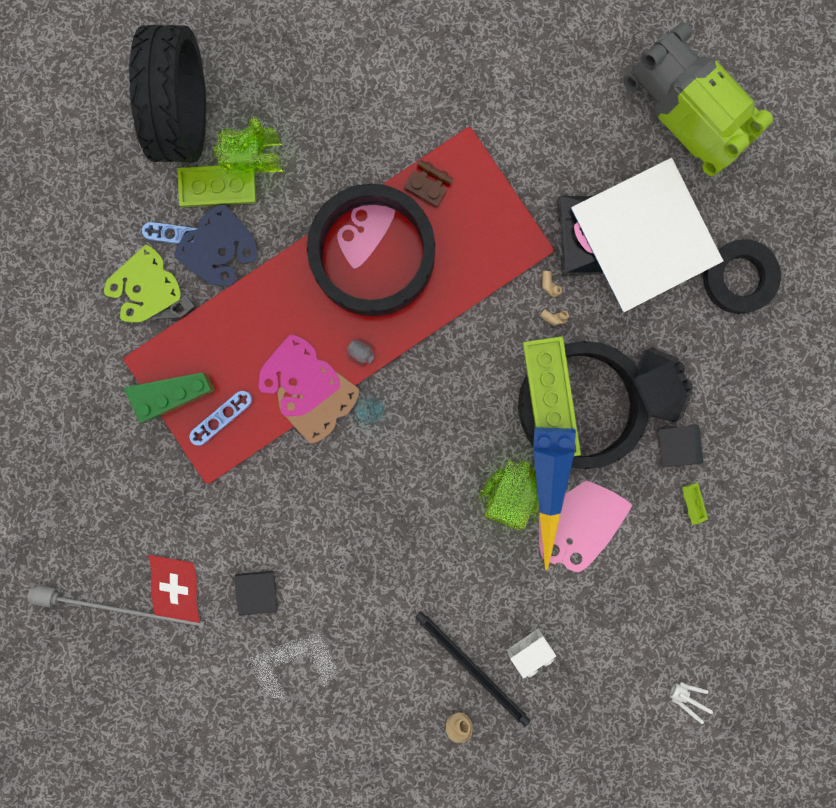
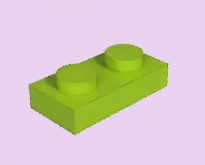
[682,482,708,525]

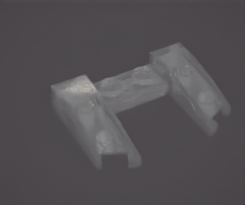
[249,628,339,703]

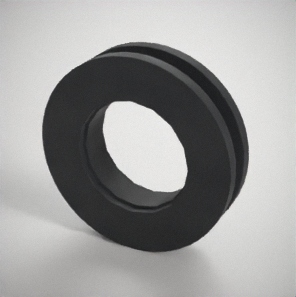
[703,239,781,314]

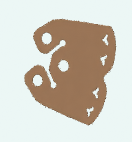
[277,366,359,443]

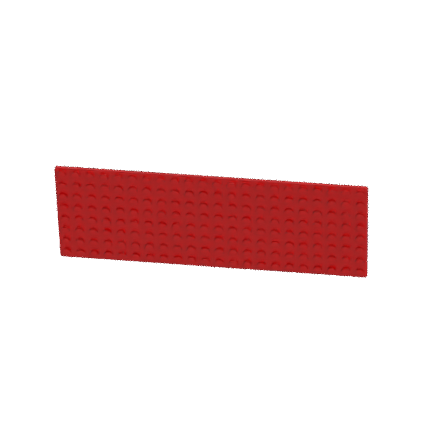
[124,127,554,484]

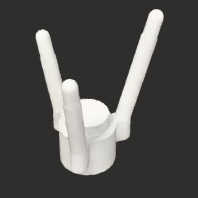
[669,682,713,724]

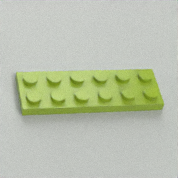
[522,336,581,456]

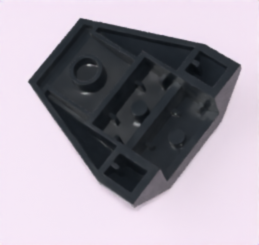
[633,347,693,422]

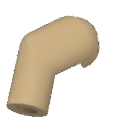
[542,271,562,297]
[539,309,569,326]

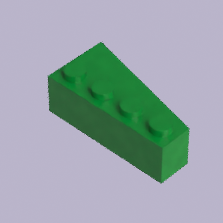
[124,373,216,423]

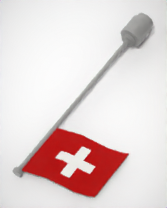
[27,554,205,629]

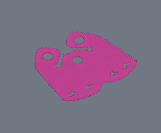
[258,335,340,416]

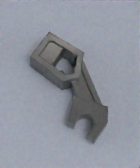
[150,295,197,321]

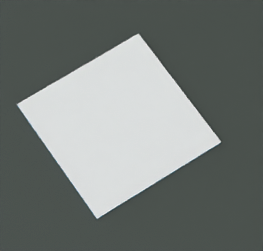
[571,158,723,313]

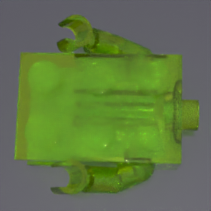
[213,117,283,173]
[478,460,539,531]

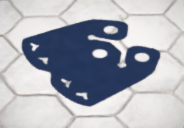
[175,205,257,286]

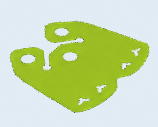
[104,245,180,322]

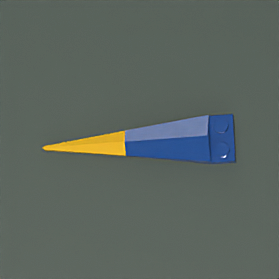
[533,427,576,571]

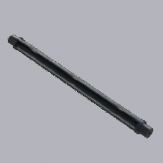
[415,611,531,727]

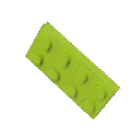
[177,164,257,208]

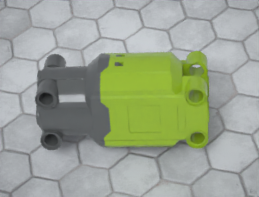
[623,22,773,176]

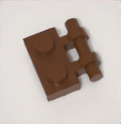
[404,160,453,208]

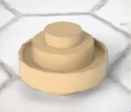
[446,713,472,743]

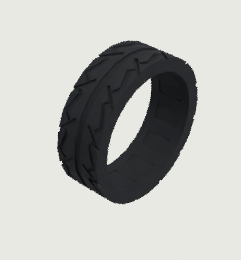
[129,25,206,162]
[307,183,436,316]
[518,341,649,469]

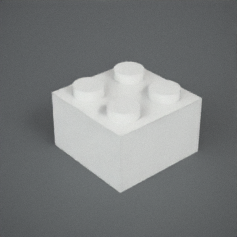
[507,629,556,678]

